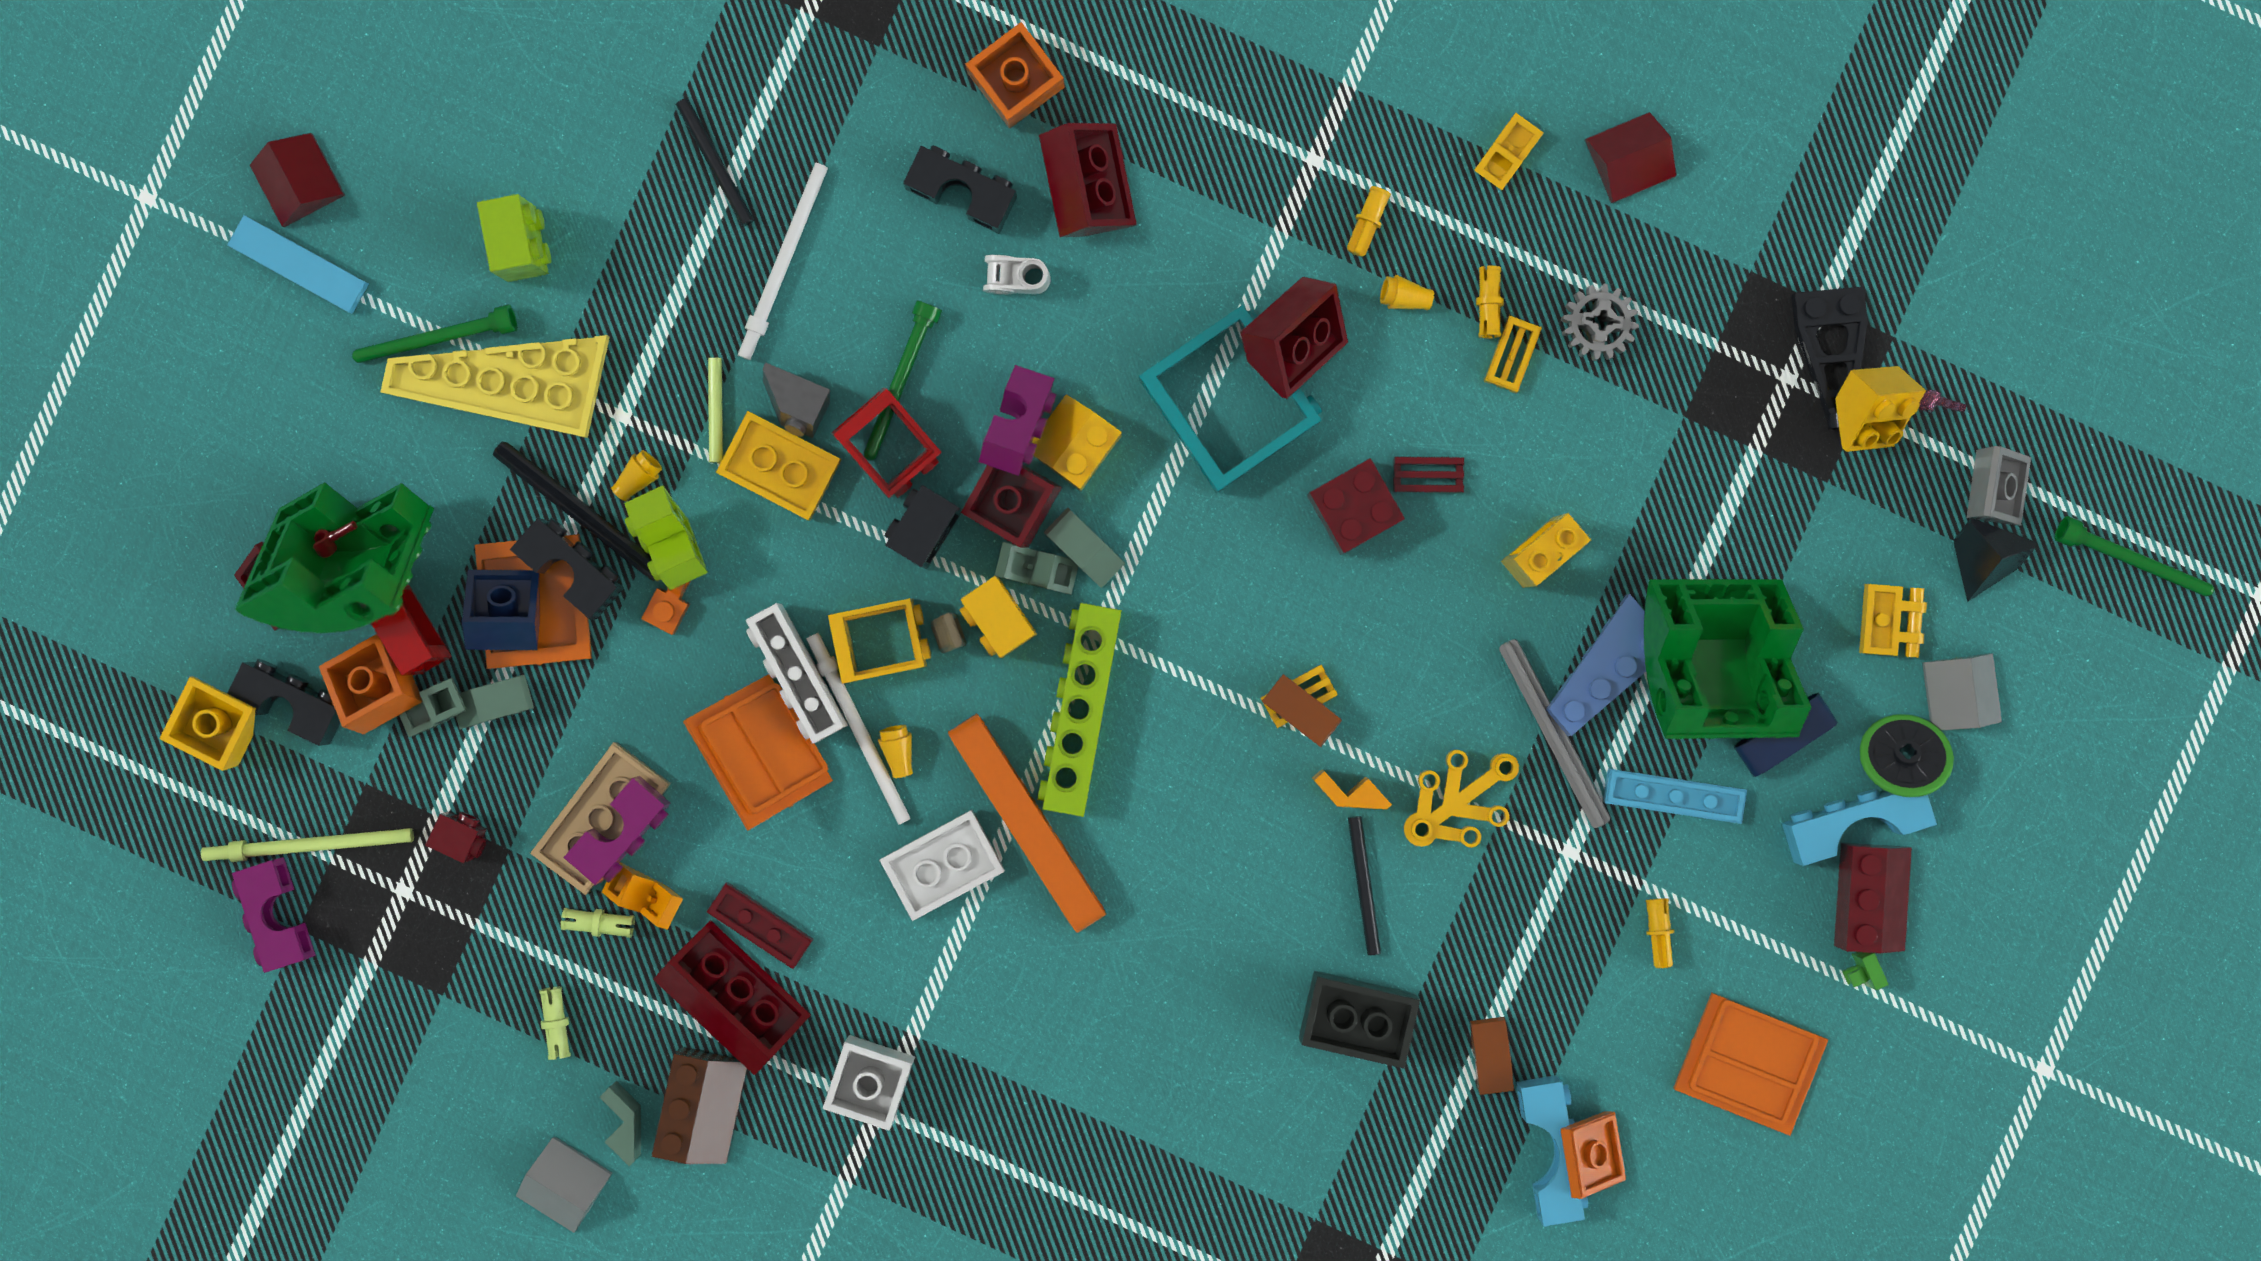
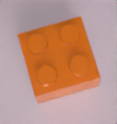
[965,22,1065,129]
[318,634,423,734]

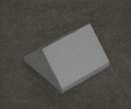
[1966,446,2031,526]
[1922,653,2002,730]
[516,1136,612,1233]

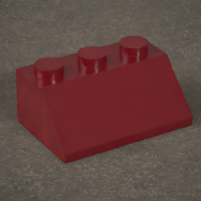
[1039,123,1137,237]
[1240,277,1348,399]
[1834,843,1912,953]

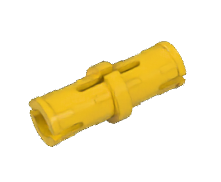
[1476,265,1504,339]

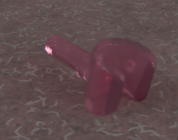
[1919,390,1966,413]

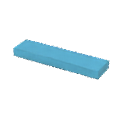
[227,215,369,314]
[1603,768,1747,824]

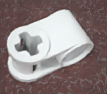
[983,255,1051,295]

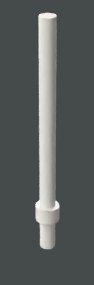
[738,163,828,360]
[806,632,911,825]

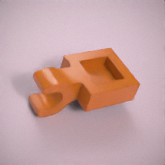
[641,581,691,635]

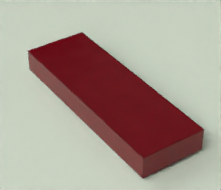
[707,882,813,969]

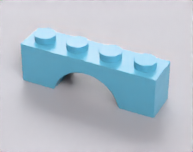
[1782,789,1937,866]
[1515,1075,1588,1227]

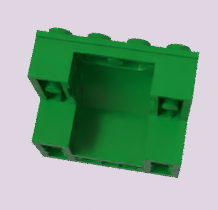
[235,482,434,633]
[1644,579,1811,739]

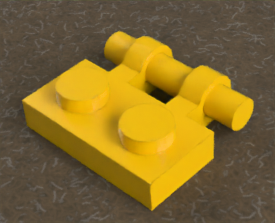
[1859,584,1927,658]

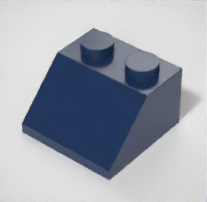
[462,570,540,650]

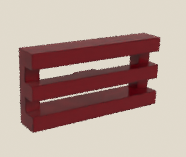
[1393,457,1464,493]

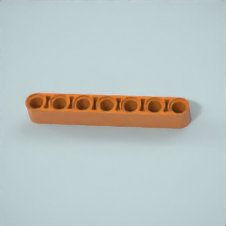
[948,713,1107,933]

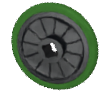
[1860,714,1954,797]

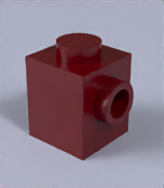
[425,811,487,863]

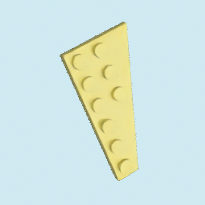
[380,335,610,438]

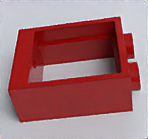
[831,387,942,498]
[371,585,452,676]

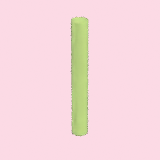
[708,358,723,463]

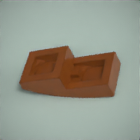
[1262,674,1342,747]
[1470,1017,1514,1095]

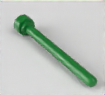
[863,300,942,461]
[352,304,518,363]
[2055,516,2214,596]

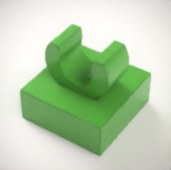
[1842,952,1889,991]

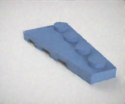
[1546,594,1646,736]

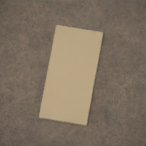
[530,742,671,895]

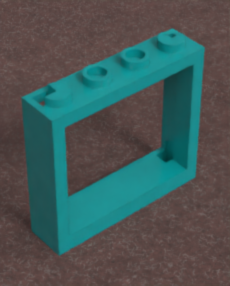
[1139,305,1322,493]

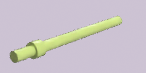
[201,828,414,862]

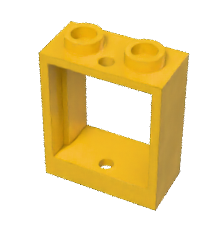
[1501,513,1591,588]
[828,598,931,684]

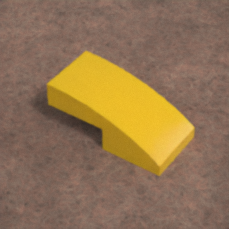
[1474,113,1544,190]

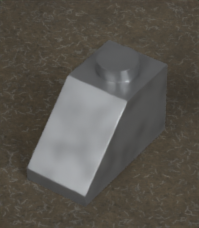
[763,363,830,438]

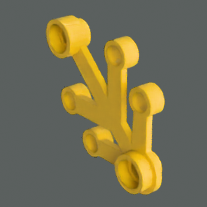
[1404,749,1519,848]

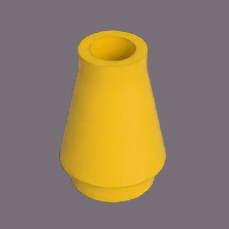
[1380,275,1434,310]
[611,450,662,502]
[878,725,913,778]

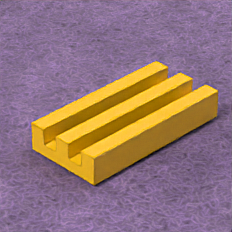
[1483,315,1542,394]
[1260,664,1338,728]

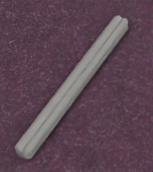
[1499,639,1610,828]

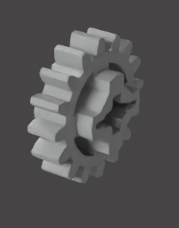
[1561,284,1639,361]

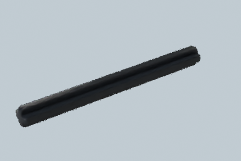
[493,441,655,581]

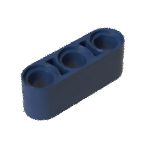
[1734,693,1838,777]

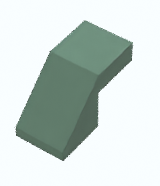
[1043,507,1125,588]
[995,542,1079,595]
[456,675,534,729]
[399,678,467,737]
[599,1081,641,1166]

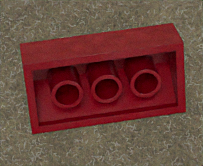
[653,920,811,1075]

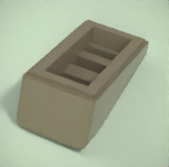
[931,612,967,653]

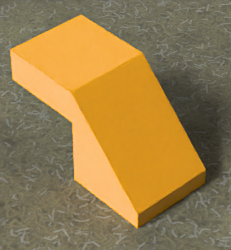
[1312,769,1392,810]
[602,862,683,930]

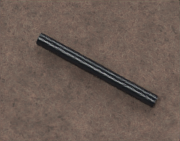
[676,98,754,227]
[1348,816,1381,955]

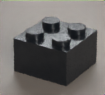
[884,485,962,569]

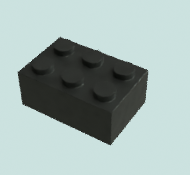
[1299,971,1420,1069]

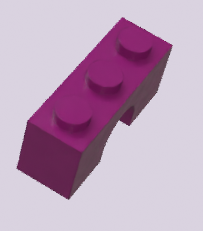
[979,365,1057,476]
[563,776,671,885]
[232,857,316,973]

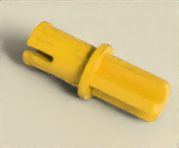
[1347,186,1391,257]
[1646,898,1675,968]

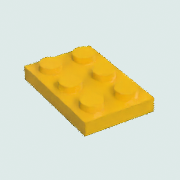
[716,411,842,521]

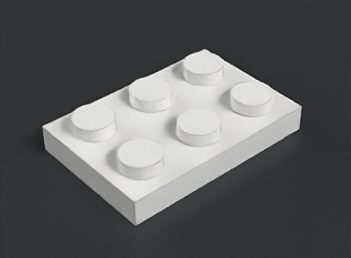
[880,810,1005,921]

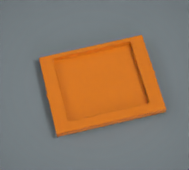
[475,534,592,669]
[683,674,833,831]
[1673,993,1828,1136]

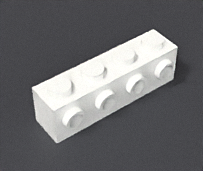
[745,603,848,744]

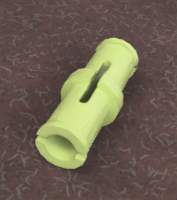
[561,908,635,938]
[539,986,571,1060]

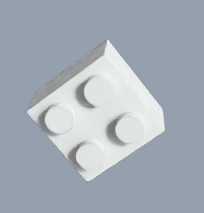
[823,1035,915,1131]

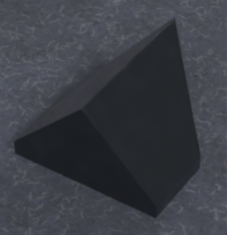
[1954,518,2036,602]

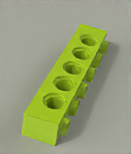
[1037,603,1122,817]

